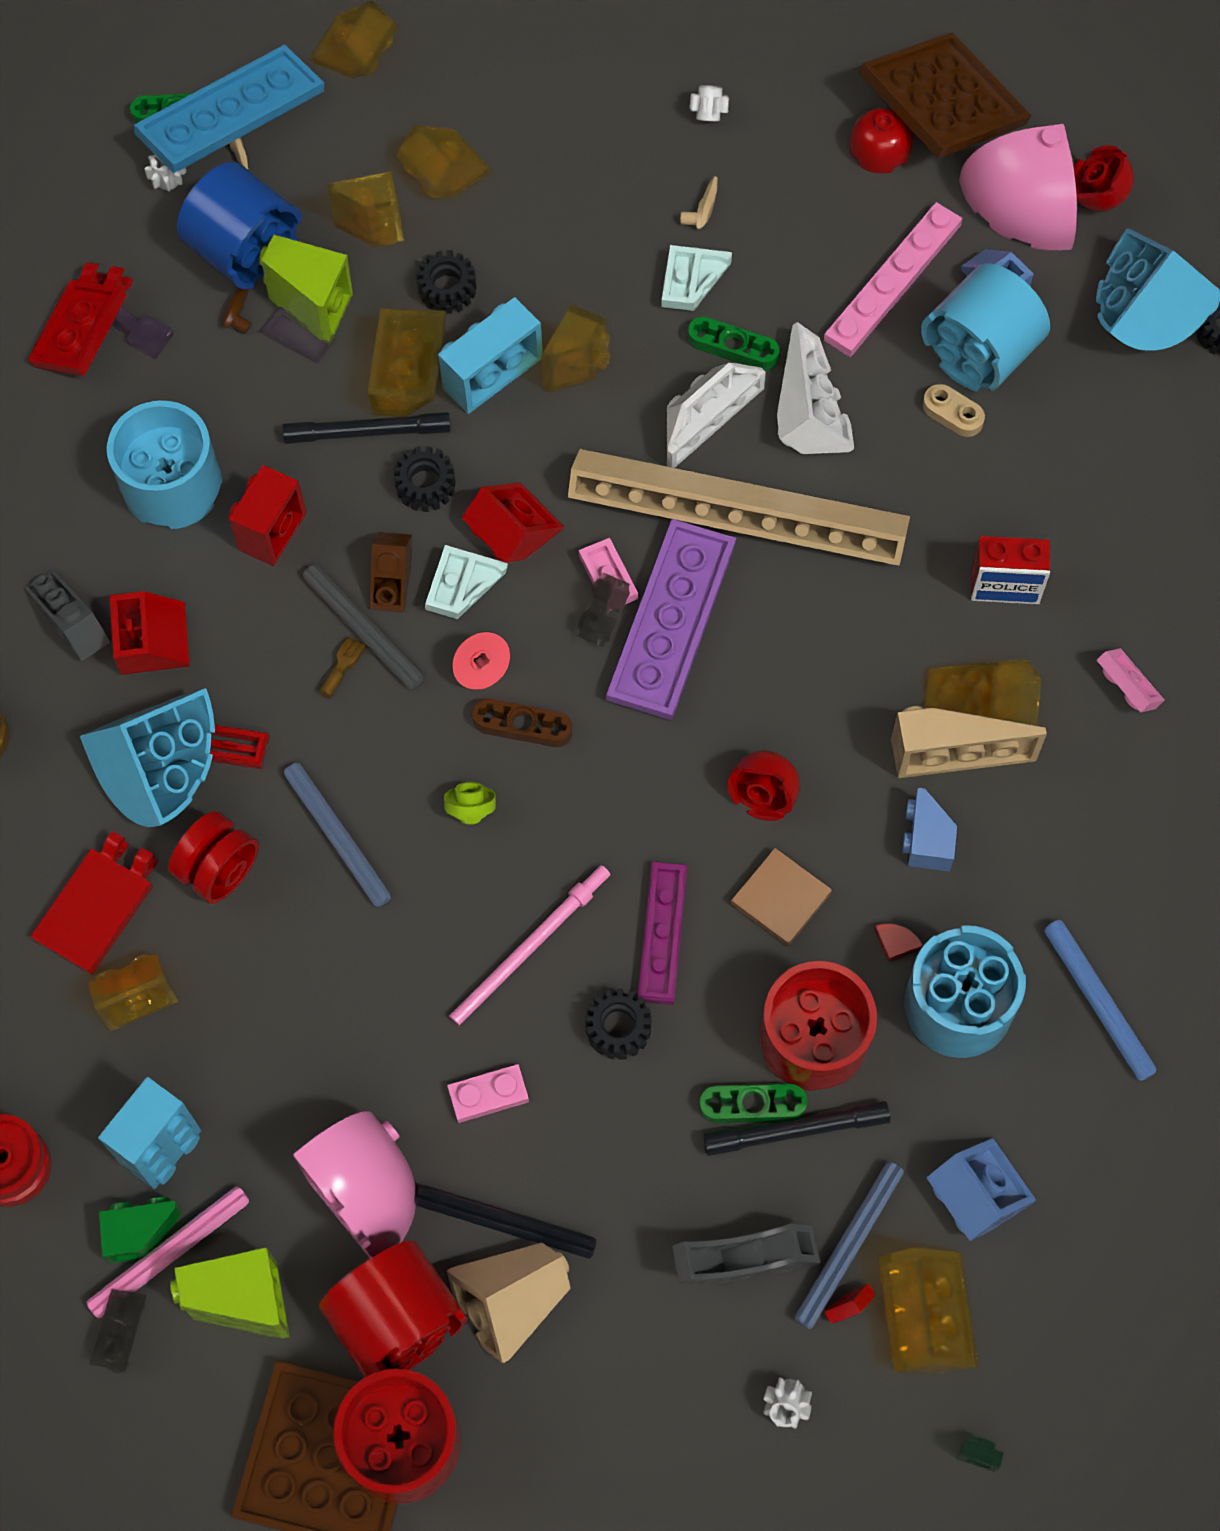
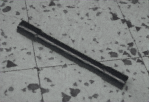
[283,412,451,444]
[703,1101,890,1156]

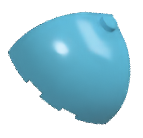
[1096,228,1220,351]
[80,688,215,827]

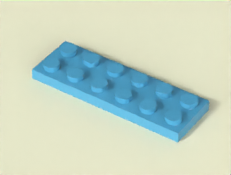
[134,45,324,173]

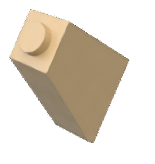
[447,1243,570,1363]

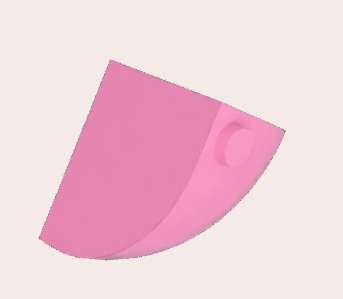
[959,124,1077,251]
[293,1111,416,1259]

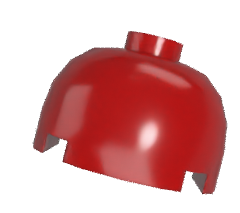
[850,108,913,174]
[1073,145,1134,212]
[727,750,800,821]

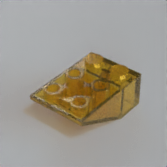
[925,659,1041,726]

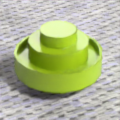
[444,782,496,824]

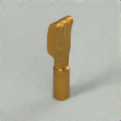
[319,637,367,699]

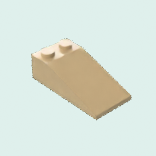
[891,706,1047,778]

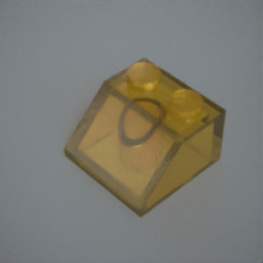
[310,0,398,79]
[396,125,492,198]
[327,171,404,247]
[541,304,611,393]
[88,953,179,1031]

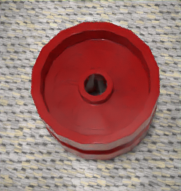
[168,811,260,904]
[0,1114,52,1207]

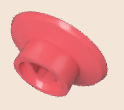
[453,632,510,690]

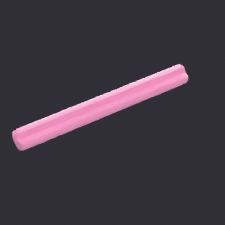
[86,1186,249,1318]

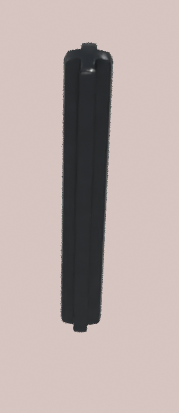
[415,1185,596,1259]

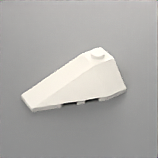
[777,322,854,454]

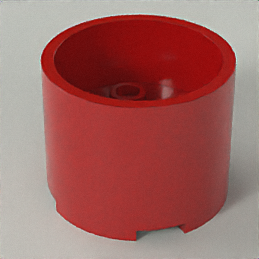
[759,961,877,1091]
[319,1240,468,1378]
[334,1369,461,1504]

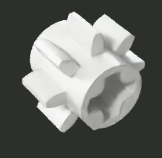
[690,85,729,121]
[145,154,187,191]
[764,1378,812,1429]

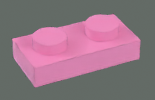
[579,538,638,612]
[1097,648,1165,712]
[447,1064,529,1123]

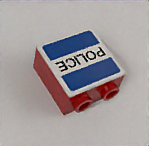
[971,536,1050,604]

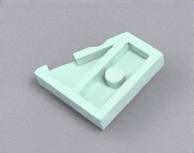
[662,245,732,311]
[425,545,508,619]

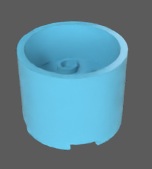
[921,263,1050,392]
[107,400,222,529]
[904,926,1026,1058]

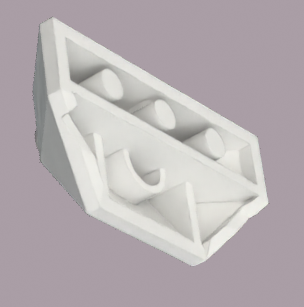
[667,362,765,468]

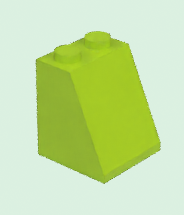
[259,234,353,345]
[171,1248,290,1339]

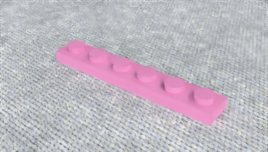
[824,202,963,358]

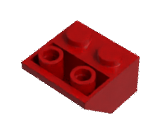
[110,591,190,675]

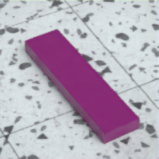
[638,862,687,1005]

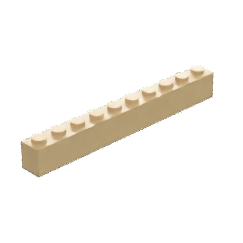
[568,449,910,566]

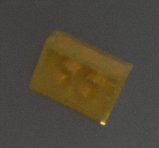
[367,308,446,416]
[878,1247,979,1374]

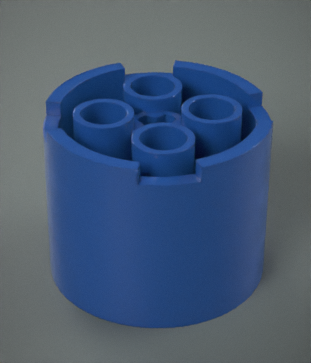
[177,162,302,289]

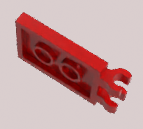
[28,262,133,376]
[30,831,158,975]

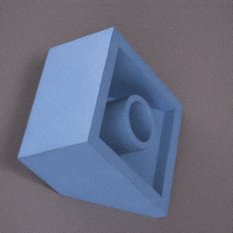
[926,1138,1037,1241]

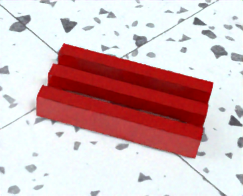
[210,725,270,770]

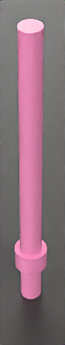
[449,865,611,1026]

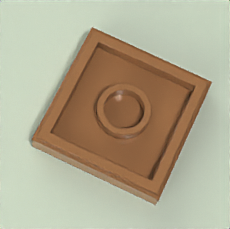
[731,848,832,947]

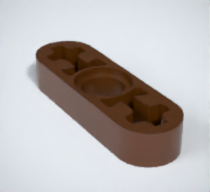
[472,699,572,747]

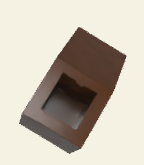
[370,532,412,612]

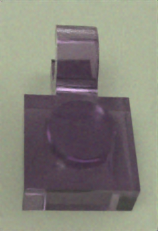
[114,308,173,359]

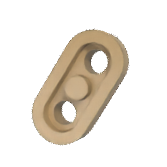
[923,384,985,437]

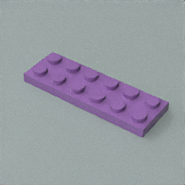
[606,519,736,721]

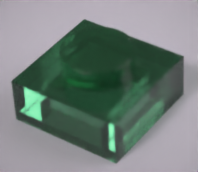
[957,1437,1004,1473]

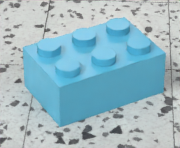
[438,297,543,414]
[98,1076,202,1190]

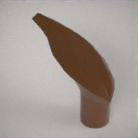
[222,288,252,334]

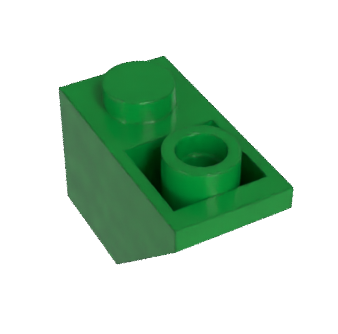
[99,1197,182,1264]

